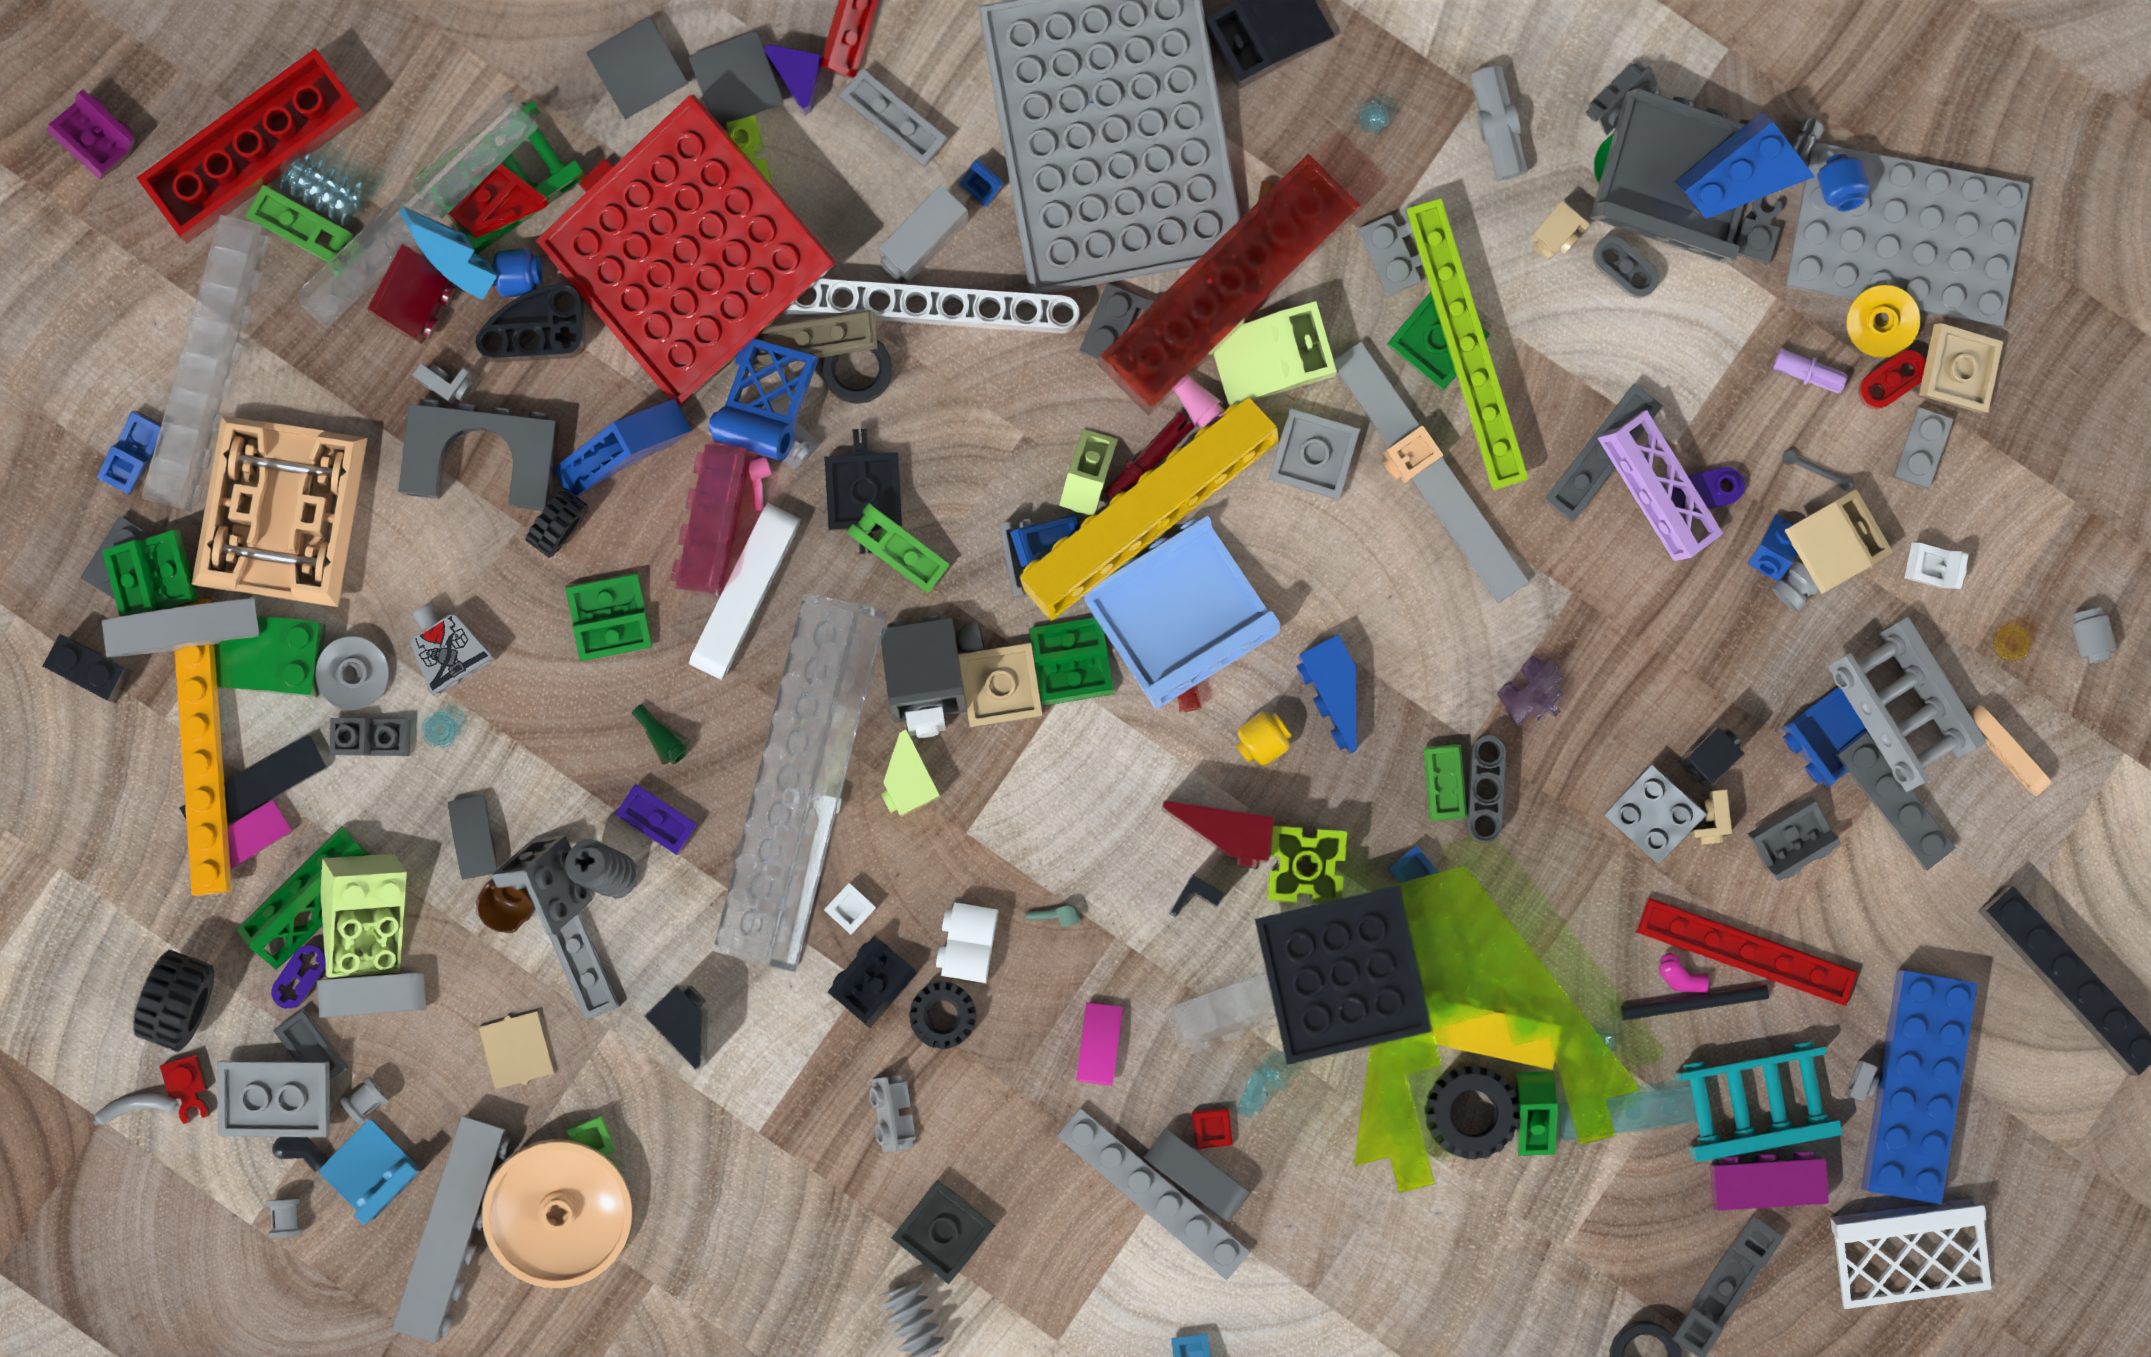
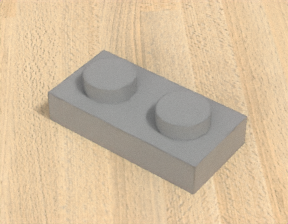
[1893,407,1953,489]

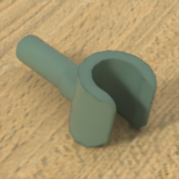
[1027,905,1081,928]

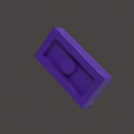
[615,784,698,855]

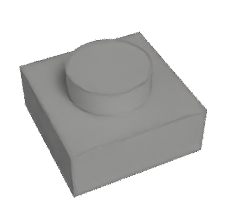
[1845,1061,1879,1102]

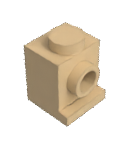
[1530,200,1590,261]

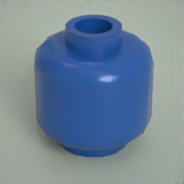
[1817,154,1870,211]
[491,248,543,298]

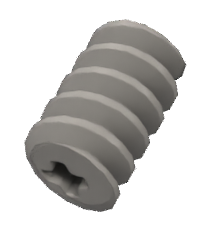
[879,1282,945,1357]

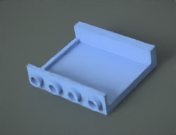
[1084,515,1281,710]

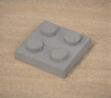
[1269,408,1360,500]

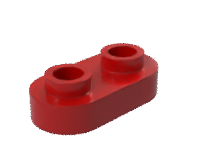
[1858,350,1926,409]

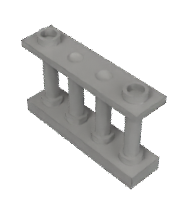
[1827,617,1987,792]

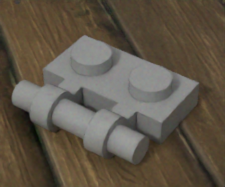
[1357,204,1422,297]

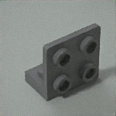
[492,835,592,935]

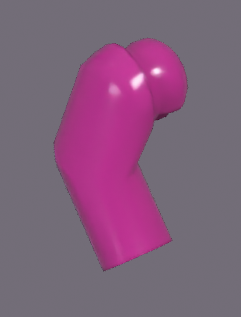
[1659,953,1708,992]

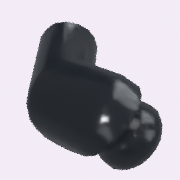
[272,1137,328,1172]

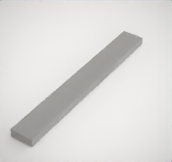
[1334,342,1529,604]

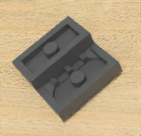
[586,16,688,120]
[688,30,784,127]

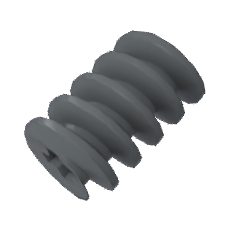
[565,839,638,899]

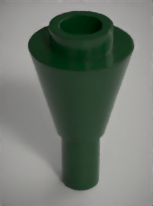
[631,704,690,765]

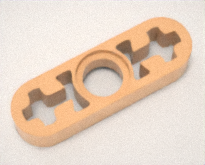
[1969,704,2051,796]

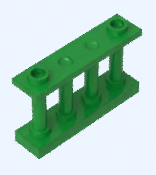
[412,101,586,254]

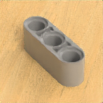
[317,972,426,1018]

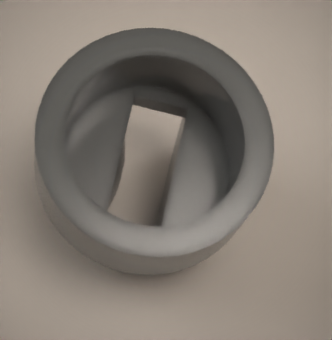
[957,621,985,652]

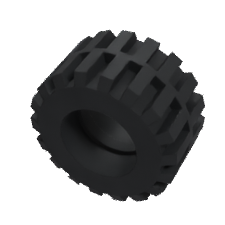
[133,949,214,1052]
[1424,1065,1520,1160]

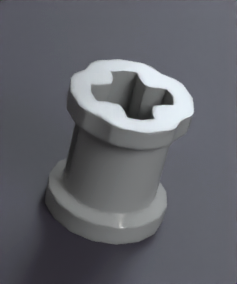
[340,1076,390,1125]
[266,1198,302,1238]

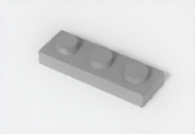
[839,68,947,167]

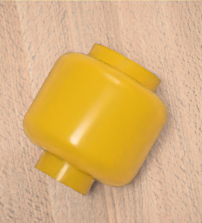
[1236,711,1292,766]

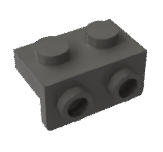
[1748,796,1841,881]

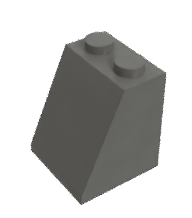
[879,615,967,723]

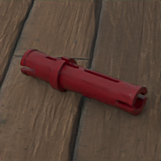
[1103,412,1195,498]

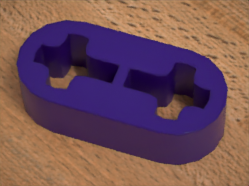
[271,945,326,1009]

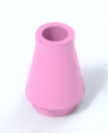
[1174,376,1225,428]

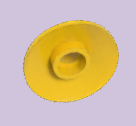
[1846,285,1920,358]

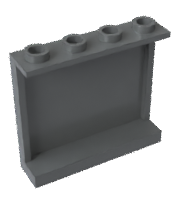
[1590,85,1750,263]

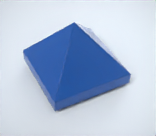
[959,159,1004,207]

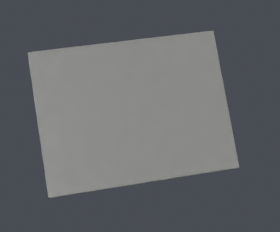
[978,0,1247,294]

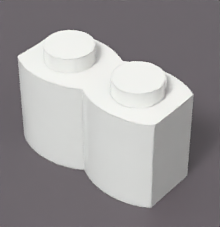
[936,902,999,983]

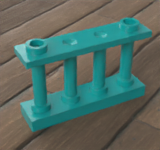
[1674,1041,1843,1162]

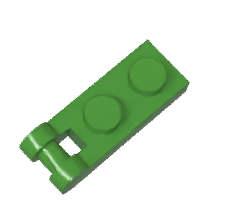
[245,185,354,267]
[846,503,950,593]

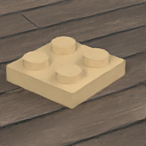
[1919,323,2003,413]
[958,643,1043,728]

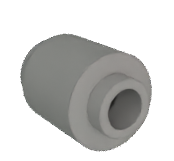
[2072,608,2117,664]

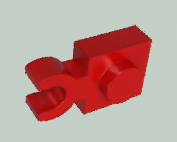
[159,1055,209,1124]

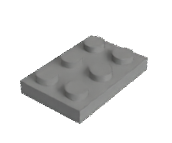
[217,1060,330,1137]

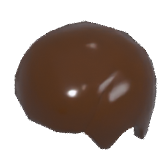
[476,878,535,933]

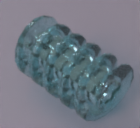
[280,152,363,226]

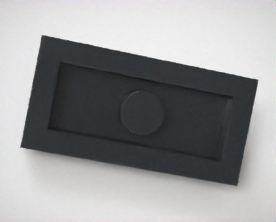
[1169,875,1225,918]

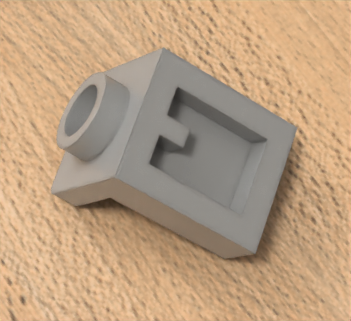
[412,363,473,405]

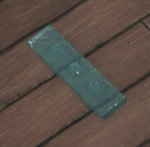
[1558,1085,1698,1141]

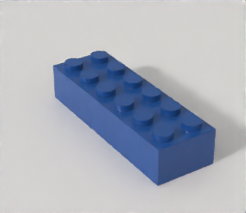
[1861,970,1978,1204]

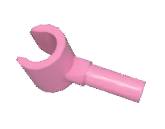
[749,457,772,510]

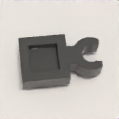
[1736,197,1782,265]

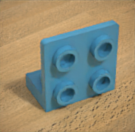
[319,1120,423,1225]

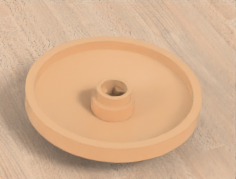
[482,1139,632,1288]

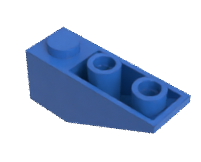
[1296,634,1356,755]

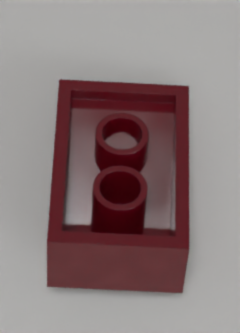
[367,243,456,344]
[1162,801,1275,869]

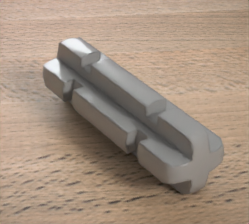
[1790,118,1824,188]

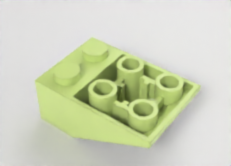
[1209,301,1337,407]
[320,854,407,978]

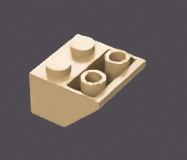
[1784,489,1893,594]

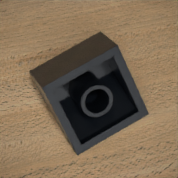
[644,985,708,1070]

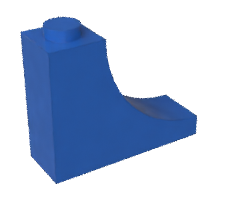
[553,399,692,497]

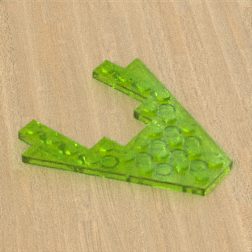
[1353,866,1640,1194]

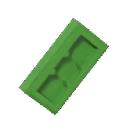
[1423,745,1467,822]

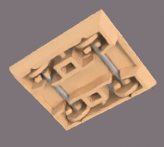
[192,416,368,608]

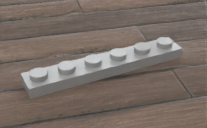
[1057,1108,1250,1280]

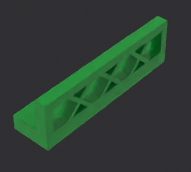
[236,826,371,970]

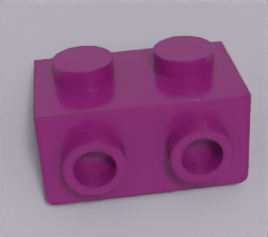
[47,89,135,180]

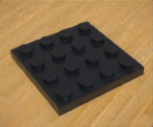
[1255,885,1434,1065]

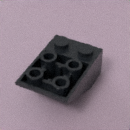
[1205,0,1335,89]

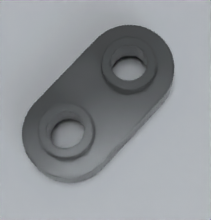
[1593,236,1659,298]

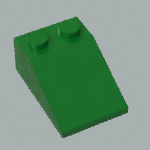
[215,616,326,698]

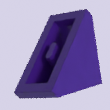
[763,44,821,116]

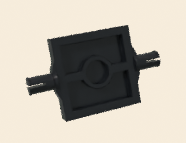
[824,428,903,555]

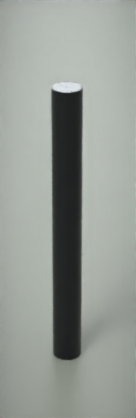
[1620,985,1769,1021]

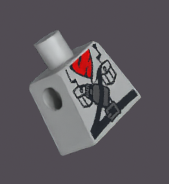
[409,603,496,697]

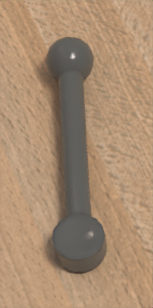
[1782,450,1854,491]

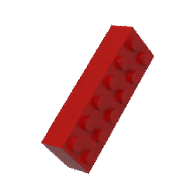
[136,48,365,243]

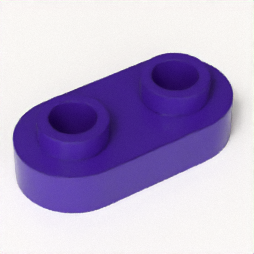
[1671,467,1745,512]

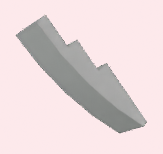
[102,598,259,658]

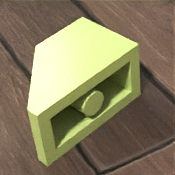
[1059,429,1118,515]
[881,730,941,817]

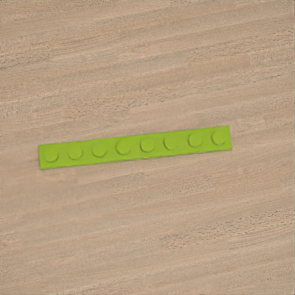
[1406,198,1529,491]

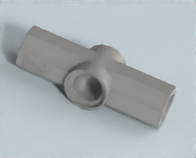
[1470,66,1528,181]

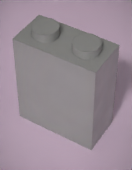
[879,184,969,283]

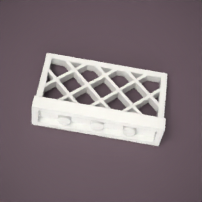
[1830,1197,1992,1309]

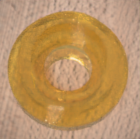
[1993,625,2031,662]

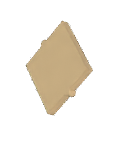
[478,1011,555,1090]

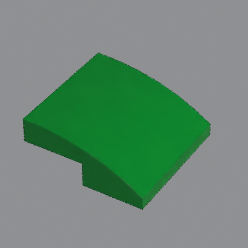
[102,530,199,617]
[565,571,652,662]
[1029,618,1114,706]

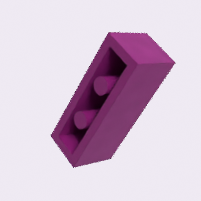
[1710,1151,1829,1211]

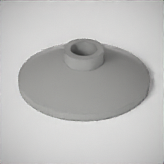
[315,636,389,710]

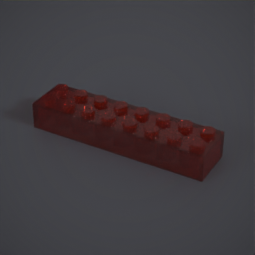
[1097,153,1360,416]

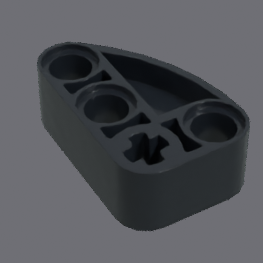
[475,284,586,363]

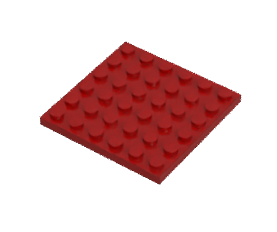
[535,94,837,407]

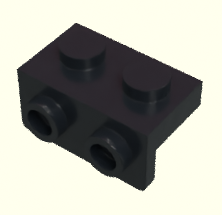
[828,936,918,1028]

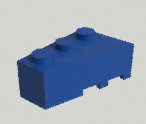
[1675,112,1815,219]

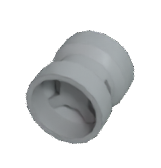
[1772,561,1819,613]

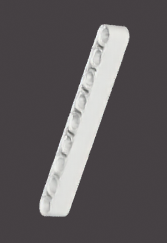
[782,279,1079,333]

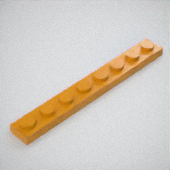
[175,598,232,896]

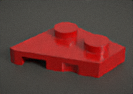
[446,158,549,239]

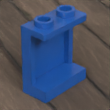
[1782,687,1874,787]

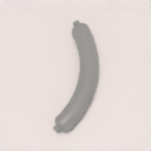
[93,1093,180,1126]

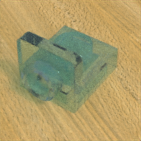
[1236,1066,1288,1118]

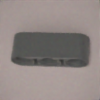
[1466,735,1506,843]
[1143,1128,1251,1222]

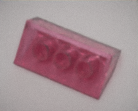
[671,444,751,599]

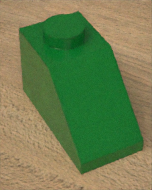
[1516,1071,1558,1156]

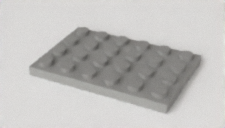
[1785,142,2030,328]

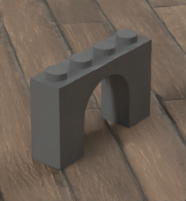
[398,399,559,511]

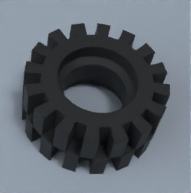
[525,488,589,558]
[909,982,976,1049]

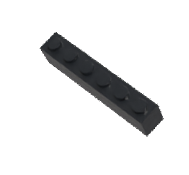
[1978,886,2151,1076]

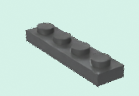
[1543,383,1663,523]
[1835,731,1956,871]

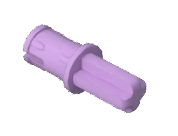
[1772,347,1847,393]

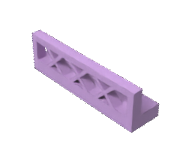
[1598,410,1723,561]

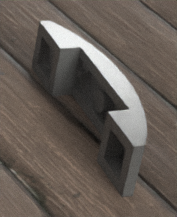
[1672,1216,1784,1357]

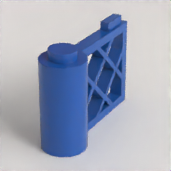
[709,339,819,461]

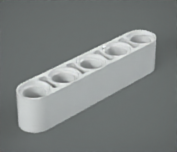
[689,503,801,680]

